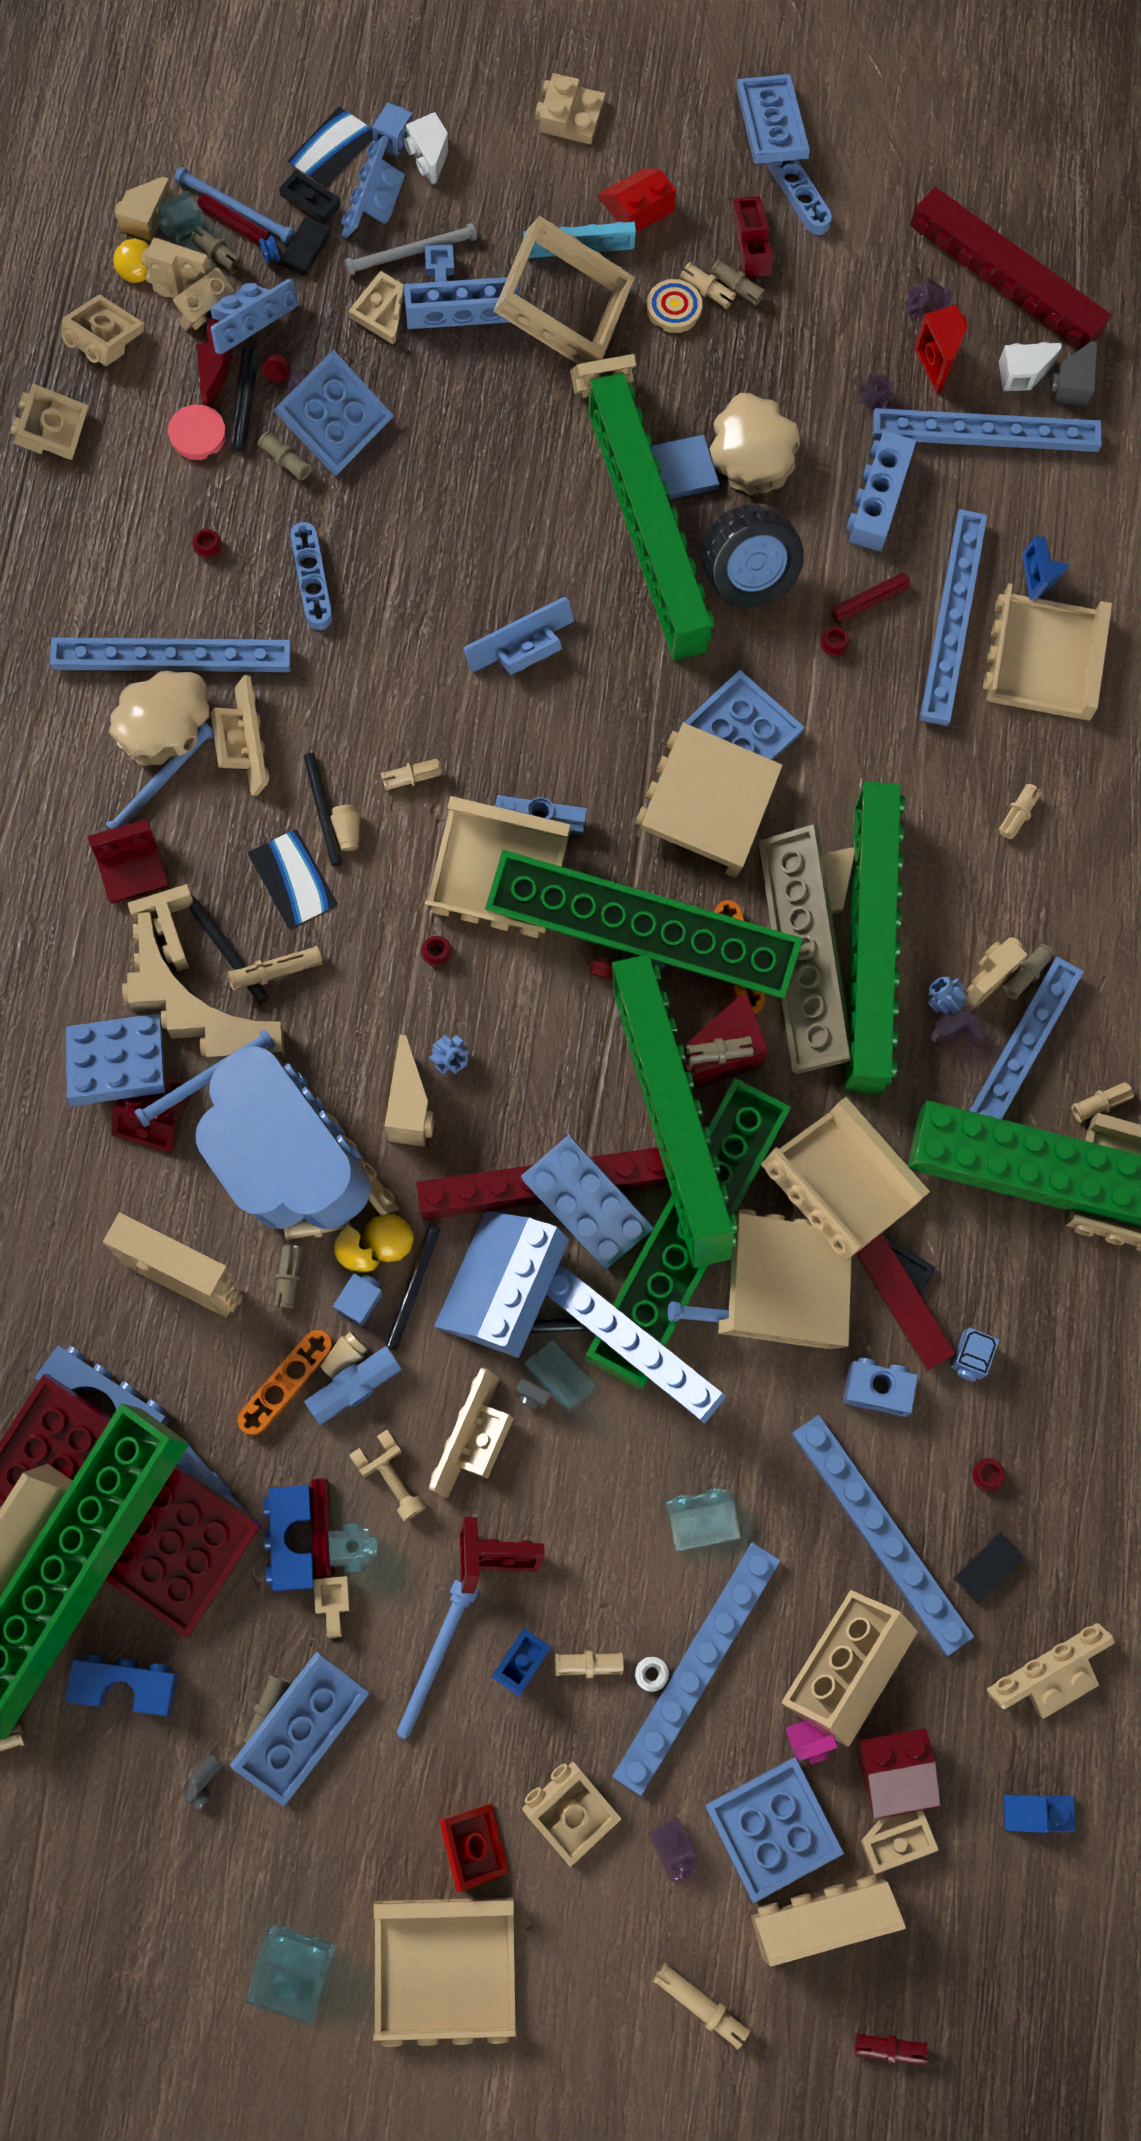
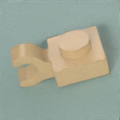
[314,1576,350,1639]

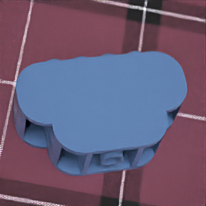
[196,1047,371,1229]

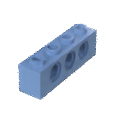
[404,277,519,329]
[846,430,916,552]

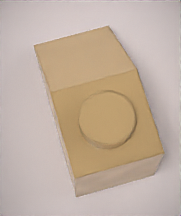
[115,177,172,241]

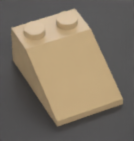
[385,1035,435,1147]

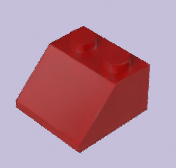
[598,168,677,232]
[914,304,968,394]

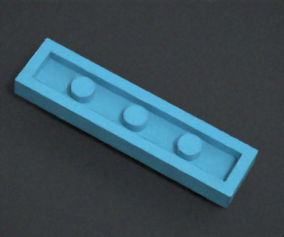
[523,222,636,258]

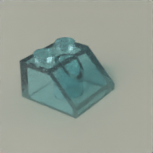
[246,1924,336,2024]

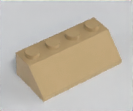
[0,1464,72,1596]
[781,1590,918,1747]
[751,1875,906,1967]

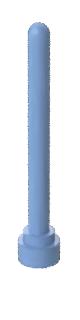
[397,1580,479,1739]

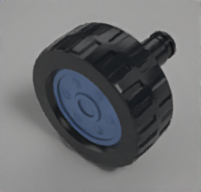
[701,504,804,608]

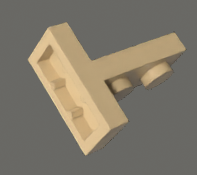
[128,884,194,972]

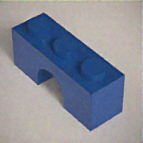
[263,1485,315,1592]
[65,1654,179,1716]

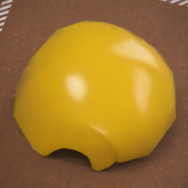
[113,238,149,283]
[361,1214,414,1262]
[334,1225,379,1274]

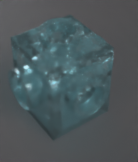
[328,1523,378,1573]

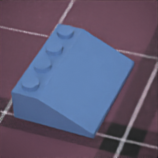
[434,1211,569,1358]

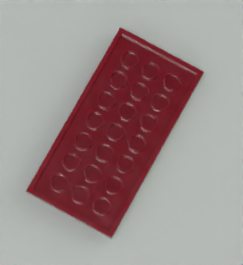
[0,1374,262,1638]

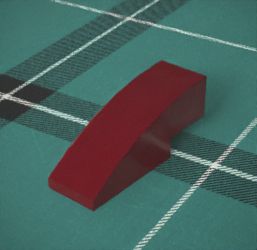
[732,196,773,277]
[197,318,233,408]

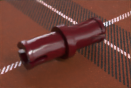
[855,2032,928,2067]

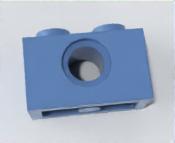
[842,1358,918,1417]

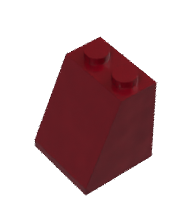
[683,993,768,1089]

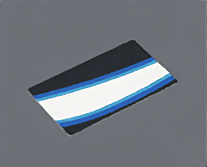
[288,107,373,187]
[248,830,337,928]

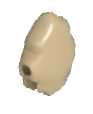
[709,393,800,496]
[109,670,209,767]

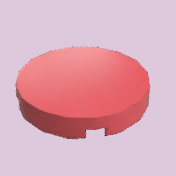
[168,404,226,460]

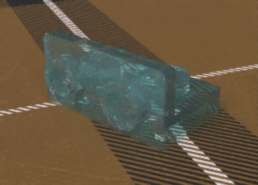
[665,1489,740,1552]

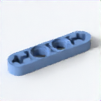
[766,160,832,235]
[290,522,332,630]

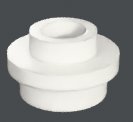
[635,1657,669,1692]

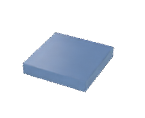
[651,435,719,500]

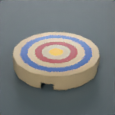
[647,279,702,333]

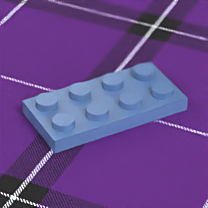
[736,74,810,164]
[521,1134,654,1270]
[230,1651,370,1806]

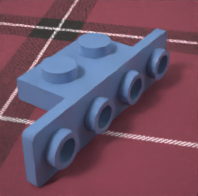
[341,135,405,238]
[210,279,298,354]
[463,597,574,675]

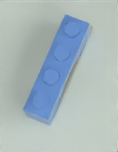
[35,1345,170,1426]

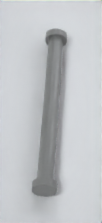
[345,223,477,276]

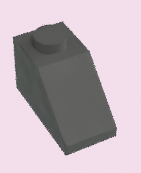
[1050,341,1097,407]

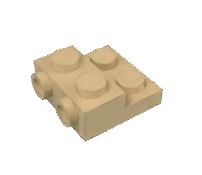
[535,73,605,145]
[142,237,211,298]
[61,294,144,366]
[570,354,636,398]
[10,383,89,460]
[964,937,1028,1012]
[522,1762,621,1867]

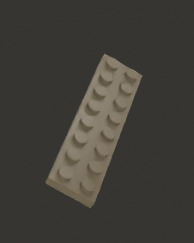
[758,824,852,1074]

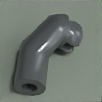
[186,1755,222,1810]

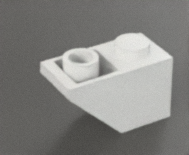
[404,112,448,185]
[999,342,1061,391]

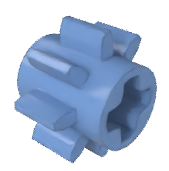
[927,976,967,1015]
[429,1035,470,1074]

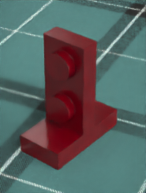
[459,1517,545,1594]

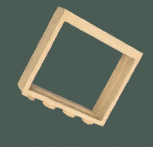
[493,216,635,364]
[103,1212,243,1318]

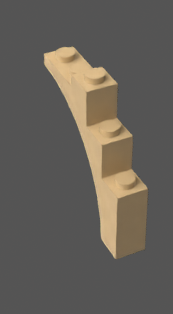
[122,912,285,1066]

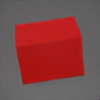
[439,1804,509,1892]

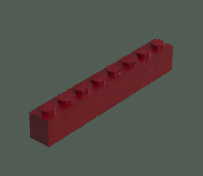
[910,186,1112,350]
[416,1147,669,1221]

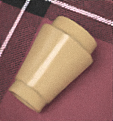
[330,805,360,851]
[320,1331,368,1379]

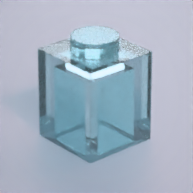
[158,191,205,244]

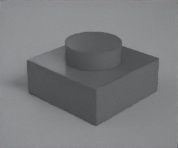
[515,1378,551,1410]

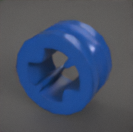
[259,235,280,265]

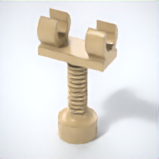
[349,1430,426,1522]

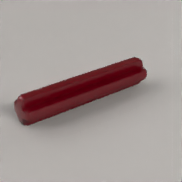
[197,193,269,246]
[831,573,911,622]
[310,1478,333,1579]

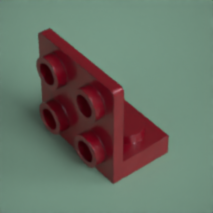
[87,819,169,904]
[111,1077,194,1153]

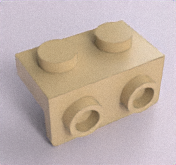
[173,268,235,332]

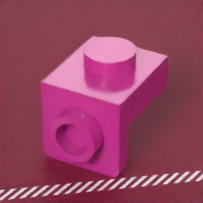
[786,1721,838,1764]

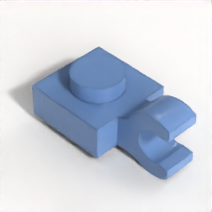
[425,245,454,282]

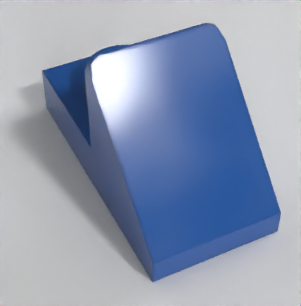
[1022,536,1070,601]
[491,1628,551,1696]
[1003,1794,1075,1833]

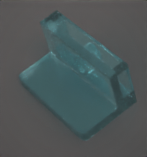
[524,1341,596,1414]

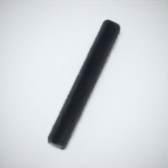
[229,347,259,452]

